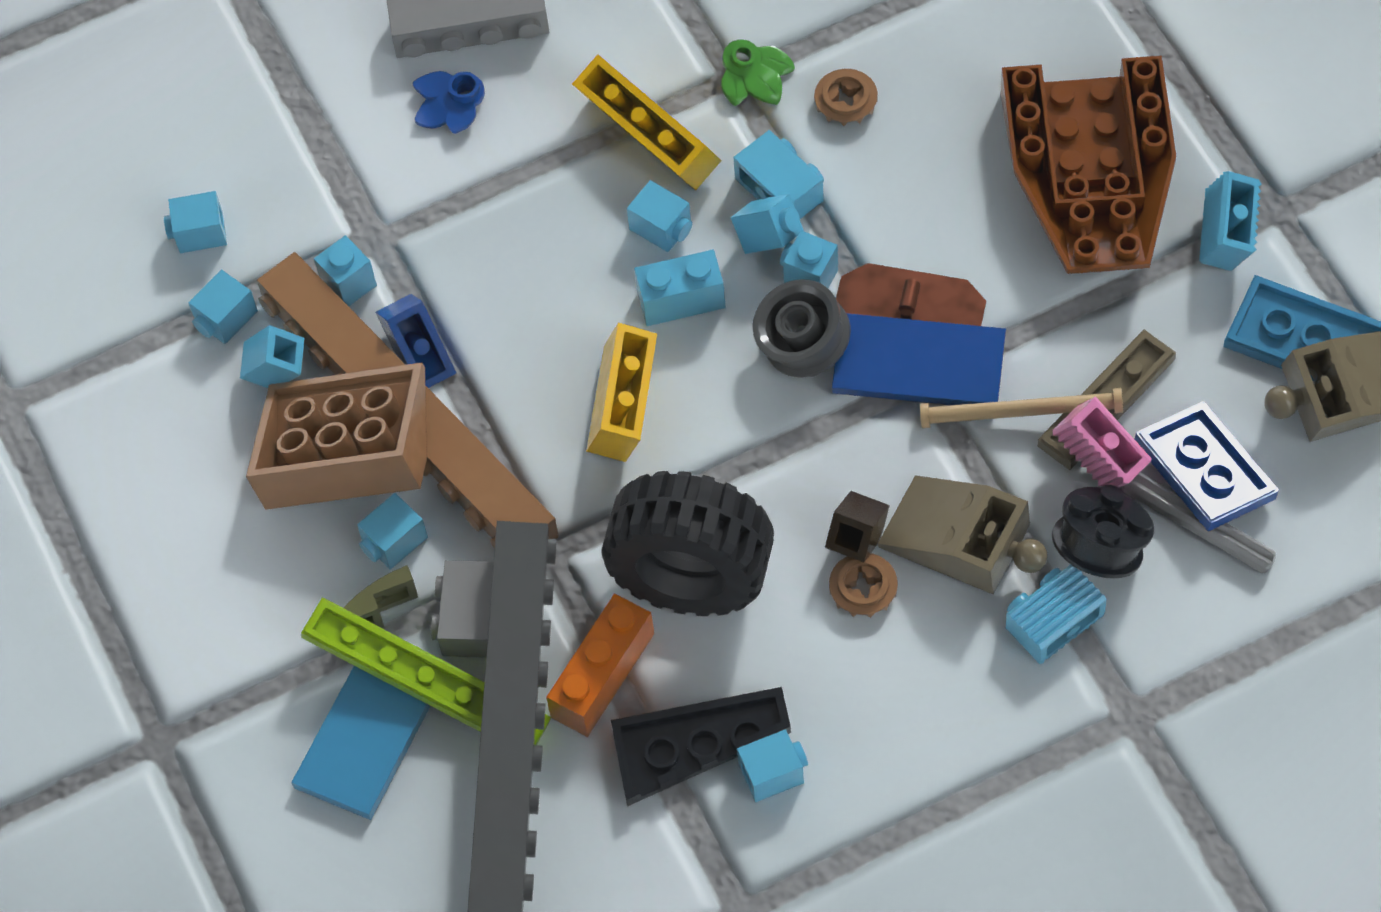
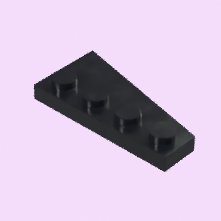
[611,687,791,807]

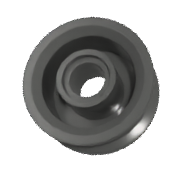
[753,279,851,378]

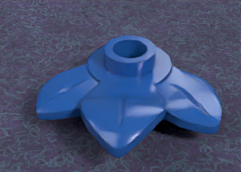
[412,71,485,134]

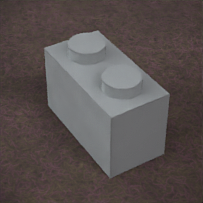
[431,560,494,657]

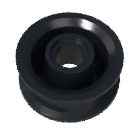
[1052,485,1154,579]

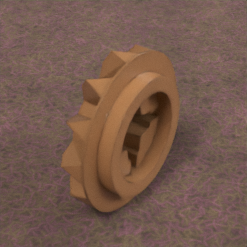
[814,69,878,126]
[829,553,898,618]

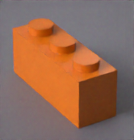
[546,593,654,737]

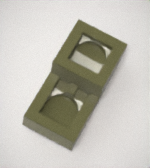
[344,565,418,628]

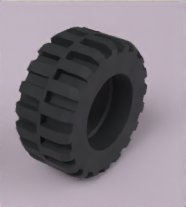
[601,471,774,616]

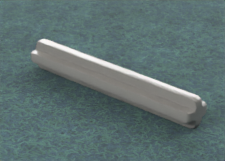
[1123,472,1276,573]

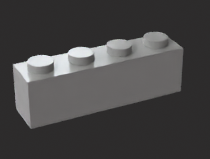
[386,0,550,58]

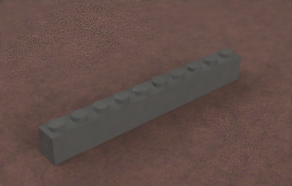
[467,521,557,912]

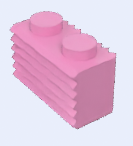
[1053,396,1152,488]

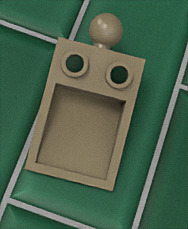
[1264,331,1381,442]
[878,475,1048,594]

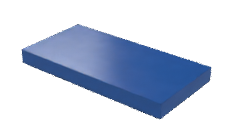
[832,313,1006,405]

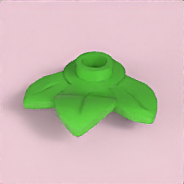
[721,39,795,106]

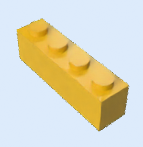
[572,54,722,191]

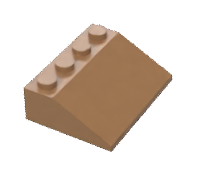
[246,362,427,510]

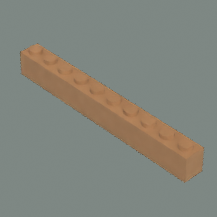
[257,252,559,549]

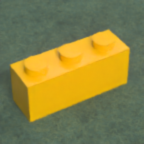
[586,322,657,462]

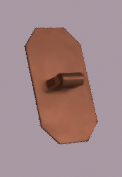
[836,263,986,326]

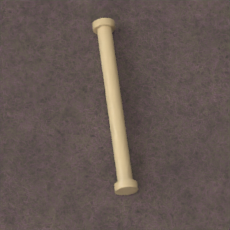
[920,388,1123,429]

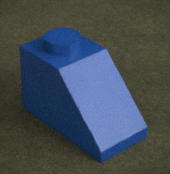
[375,294,457,388]

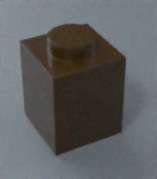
[825,491,890,563]

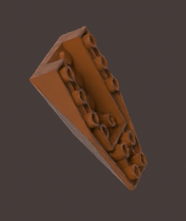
[1000,55,1176,274]

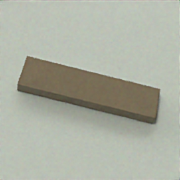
[1037,329,1176,470]

